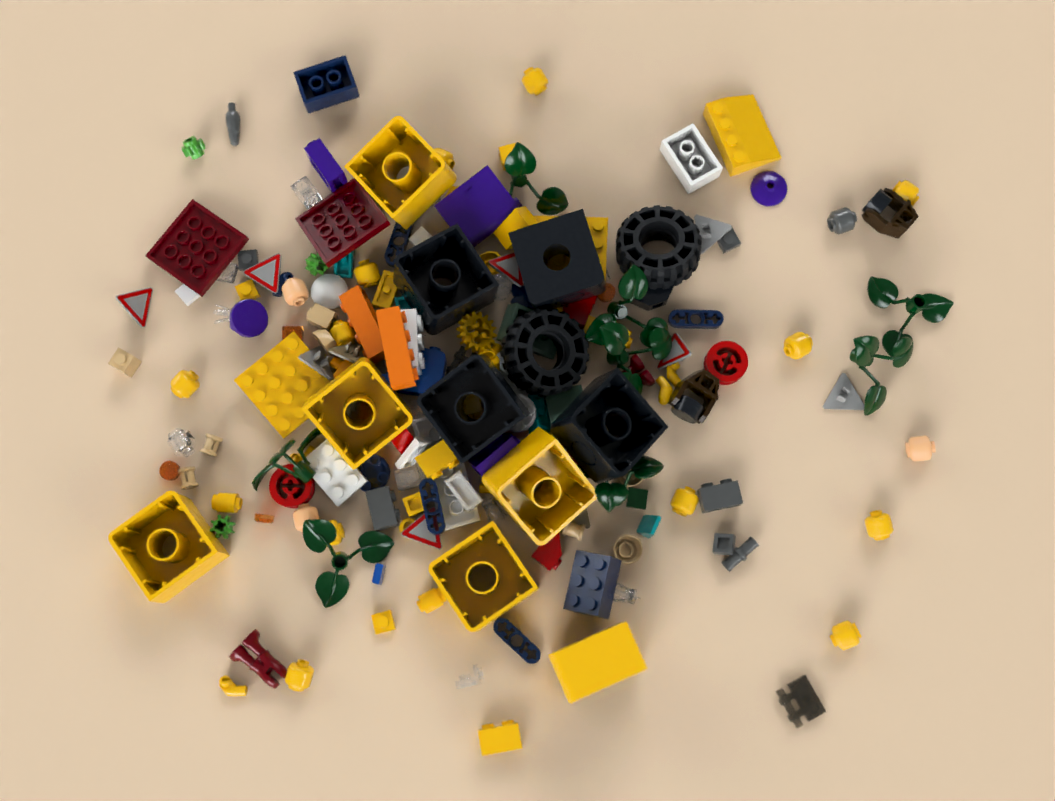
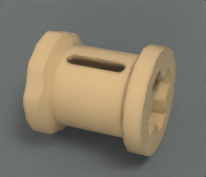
[199,433,223,457]
[178,466,199,490]
[562,522,586,542]

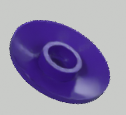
[750,171,787,206]

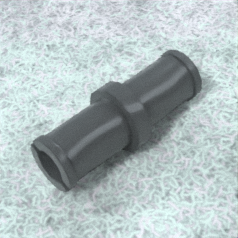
[721,536,759,572]

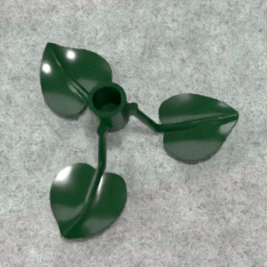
[504,142,569,215]
[585,264,668,348]
[867,276,954,356]
[599,323,672,394]
[850,336,913,416]
[252,428,322,491]
[577,456,664,512]
[302,519,394,608]

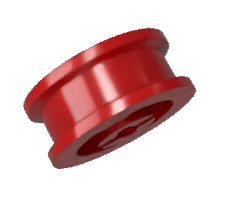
[704,341,748,385]
[269,464,315,509]

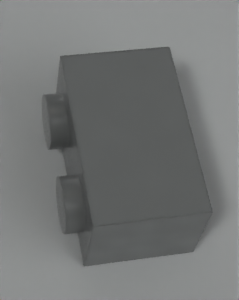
[697,478,743,514]
[365,486,401,531]

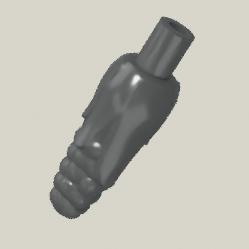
[226,103,240,146]

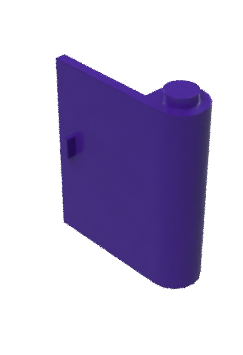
[434,165,522,247]

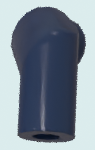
[272,272,293,297]

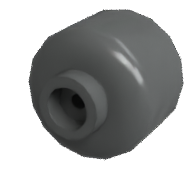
[827,207,857,234]

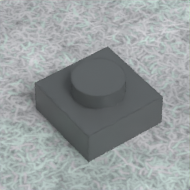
[717,228,741,254]
[238,249,258,271]
[712,533,736,556]

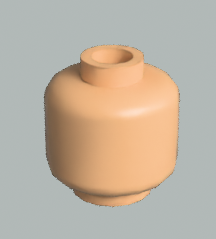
[282,277,309,306]
[905,435,936,462]
[293,503,320,533]

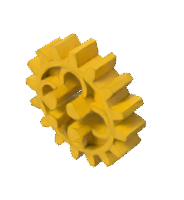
[456,311,497,353]

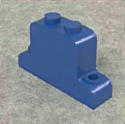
[382,347,447,396]

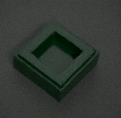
[626,487,648,510]

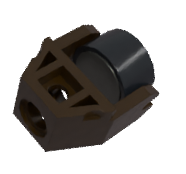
[861,188,918,239]
[668,369,719,424]

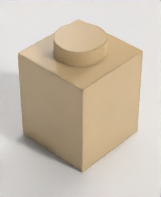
[306,303,339,332]
[108,347,142,378]

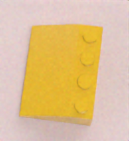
[703,94,781,177]

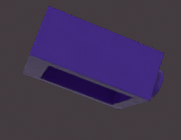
[304,138,348,193]
[468,433,520,477]

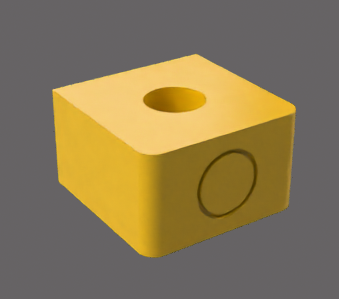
[344,116,457,230]
[302,357,413,470]
[482,426,597,546]
[108,491,230,603]
[429,521,539,632]
[548,621,648,703]

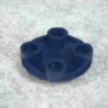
[357,454,390,492]

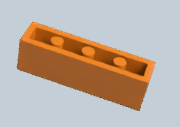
[339,285,385,364]
[376,306,419,391]

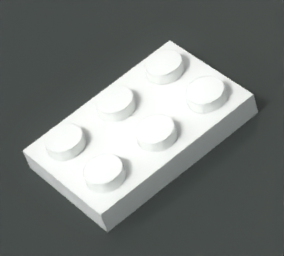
[302,439,368,507]

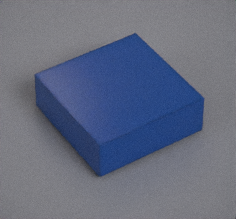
[372,563,386,585]

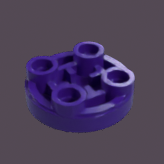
[230,299,268,338]

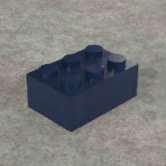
[293,55,360,114]
[563,550,622,620]

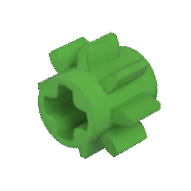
[182,136,205,159]
[305,253,329,276]
[210,515,236,539]

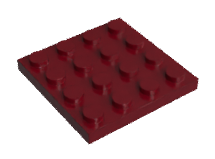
[295,178,391,268]
[145,199,249,297]

